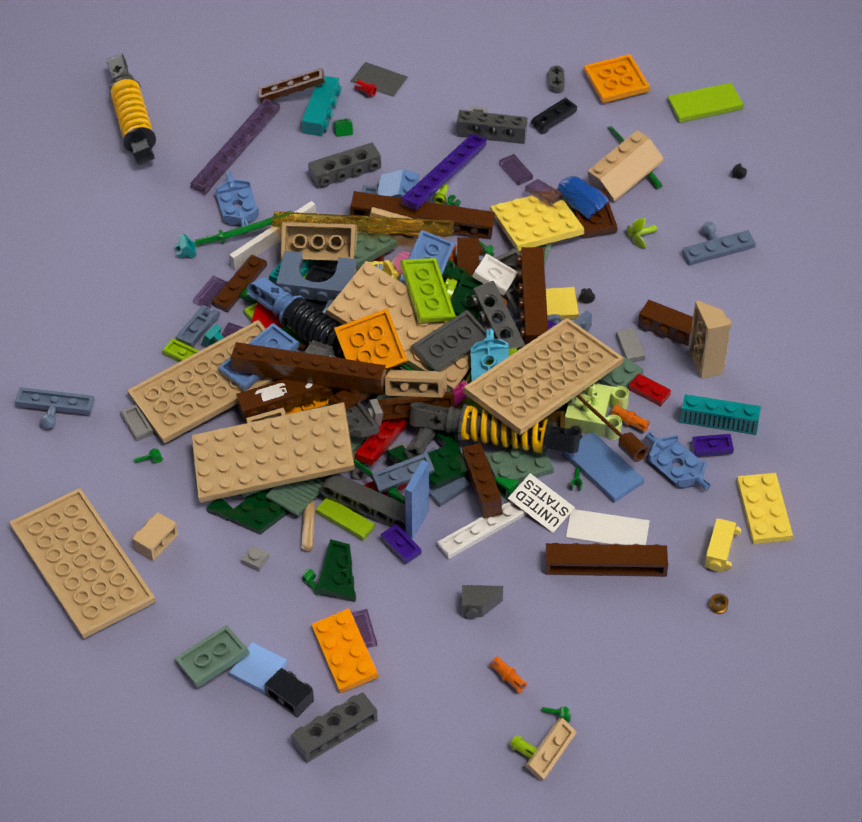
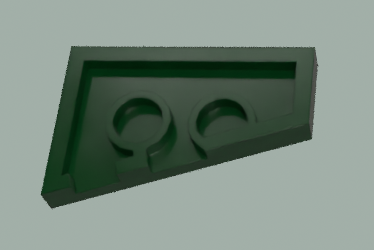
[316,539,356,602]

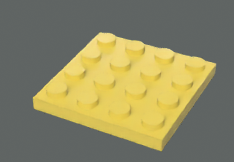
[490,190,584,251]

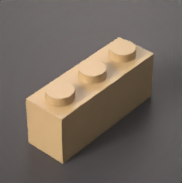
[385,370,447,398]

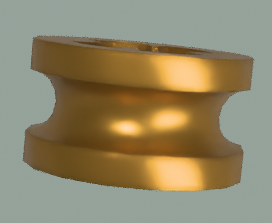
[709,593,729,614]

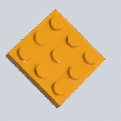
[583,54,650,103]
[334,308,408,370]

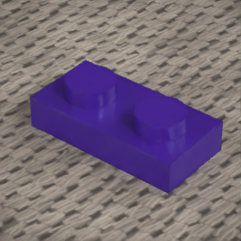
[692,434,734,457]
[381,524,421,564]

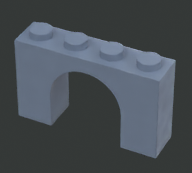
[276,250,357,302]

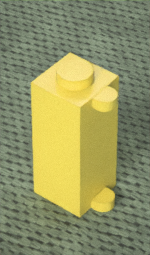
[705,518,741,572]

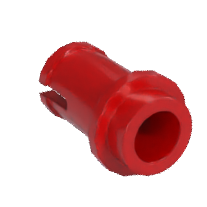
[354,80,377,97]

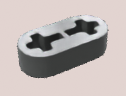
[548,66,565,94]

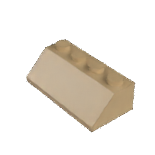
[588,130,664,202]
[281,222,357,261]
[689,301,732,379]

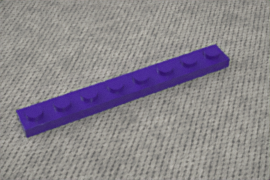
[401,134,487,210]

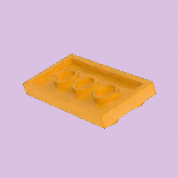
[311,608,379,693]

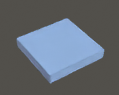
[229,642,287,694]

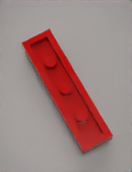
[354,418,408,466]

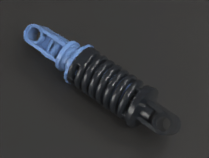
[247,277,346,359]

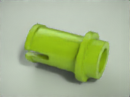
[433,183,449,204]
[510,735,537,759]

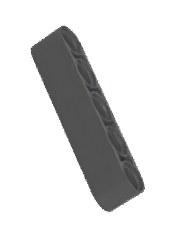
[320,473,406,531]

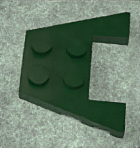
[443,260,490,325]
[387,430,468,488]
[206,488,290,535]

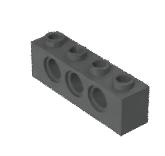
[456,110,528,144]
[308,142,381,188]
[470,280,525,350]
[292,692,378,763]

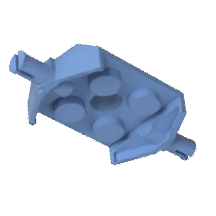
[215,172,259,227]
[645,432,711,490]

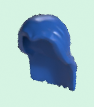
[557,176,609,219]

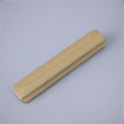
[301,501,315,552]

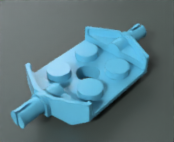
[471,329,510,381]

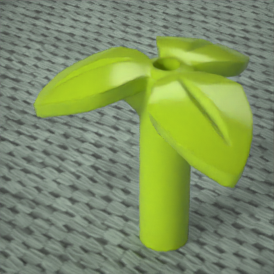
[627,218,657,249]

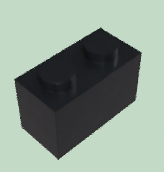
[265,667,314,718]

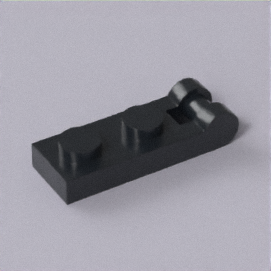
[531,97,577,134]

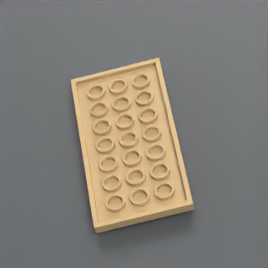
[326,261,471,390]
[463,318,624,435]
[127,320,282,444]
[192,403,355,503]
[9,488,156,639]

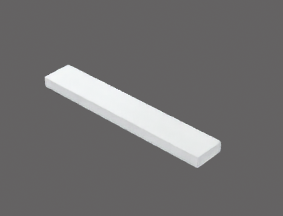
[229,201,316,270]
[437,501,528,559]

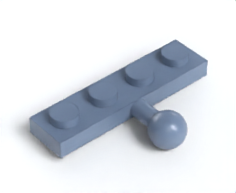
[682,222,756,266]
[15,387,95,429]

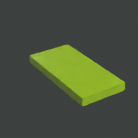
[667,82,744,123]
[400,258,456,323]

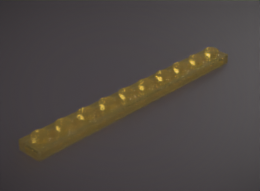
[272,211,454,237]

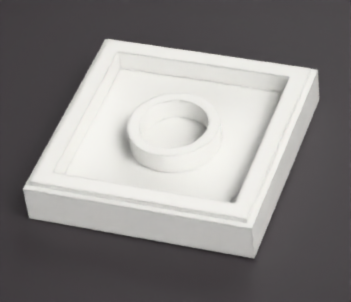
[472,254,518,296]

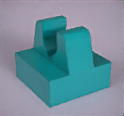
[175,234,197,259]
[201,324,224,348]

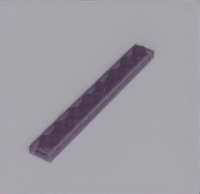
[190,99,280,194]

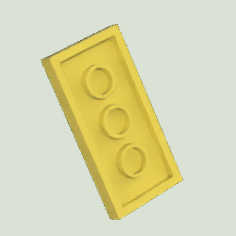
[737,473,793,544]

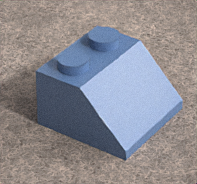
[377,169,420,198]

